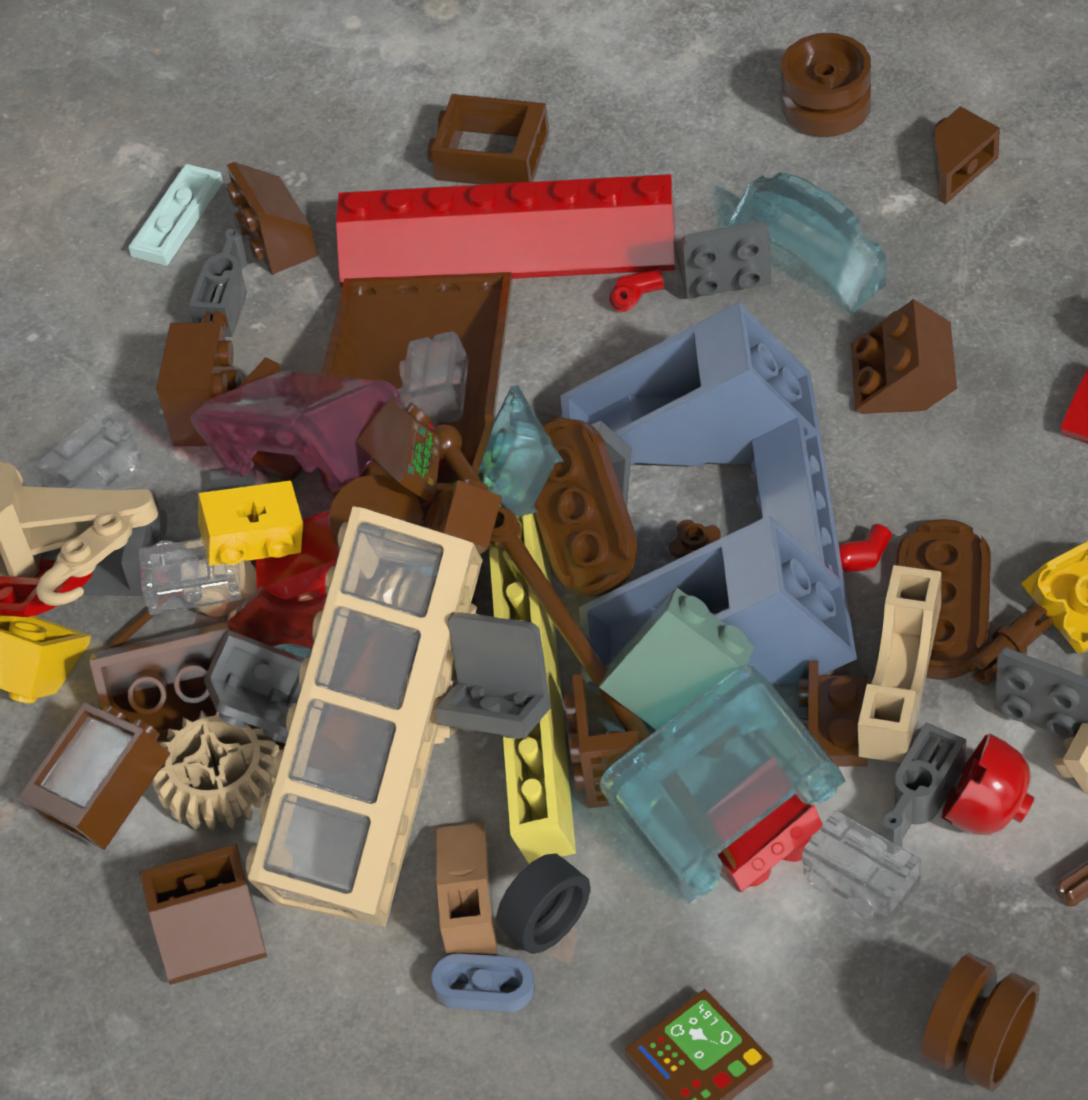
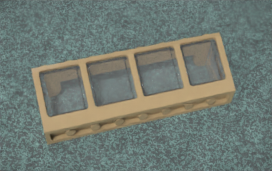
[246,506,482,927]

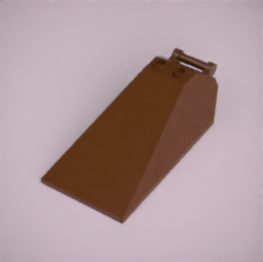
[310,272,512,519]

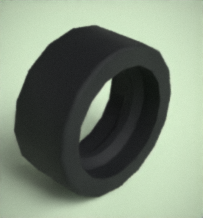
[496,853,591,954]

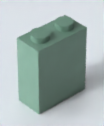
[599,587,755,745]

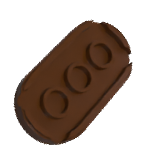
[522,417,637,596]
[896,519,991,680]

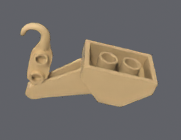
[0,461,158,606]

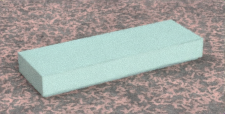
[128,163,223,266]

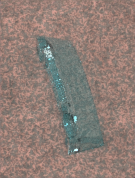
[727,172,886,313]

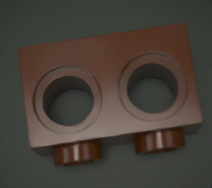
[417,479,502,564]

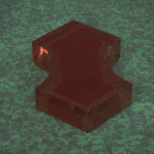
[227,587,361,649]

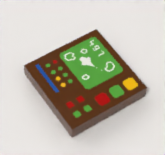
[625,989,773,1100]

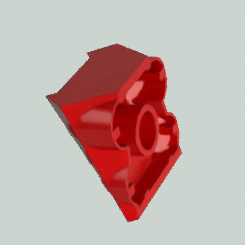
[256,510,340,610]
[686,757,823,892]

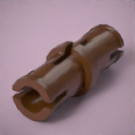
[966,603,1053,685]

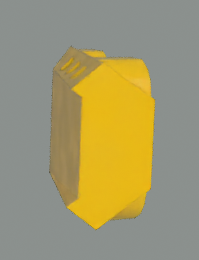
[1021,541,1088,654]

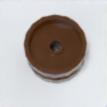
[781,33,871,136]
[921,953,1040,1092]

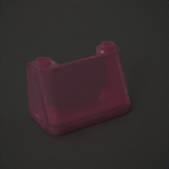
[191,371,405,491]

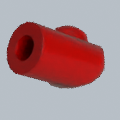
[609,269,664,312]
[839,524,892,572]

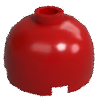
[941,733,1035,835]

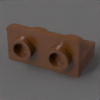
[799,661,868,767]

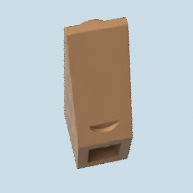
[436,822,498,956]

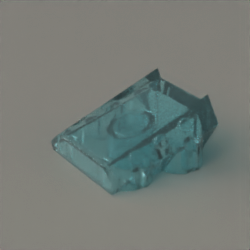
[479,385,563,517]

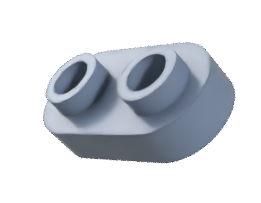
[431,954,535,1012]

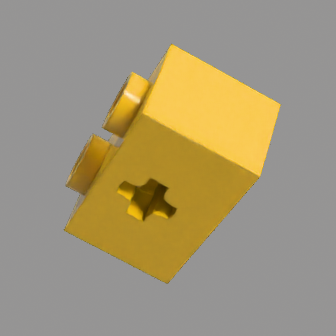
[198,481,303,566]

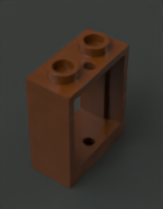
[427,94,549,185]

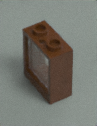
[18,702,171,850]

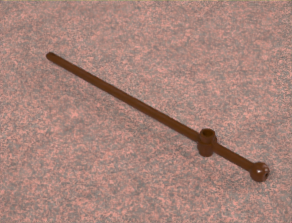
[432,425,736,874]

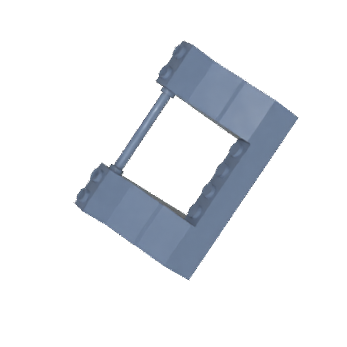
[560,302,857,697]

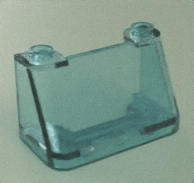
[600,665,846,904]

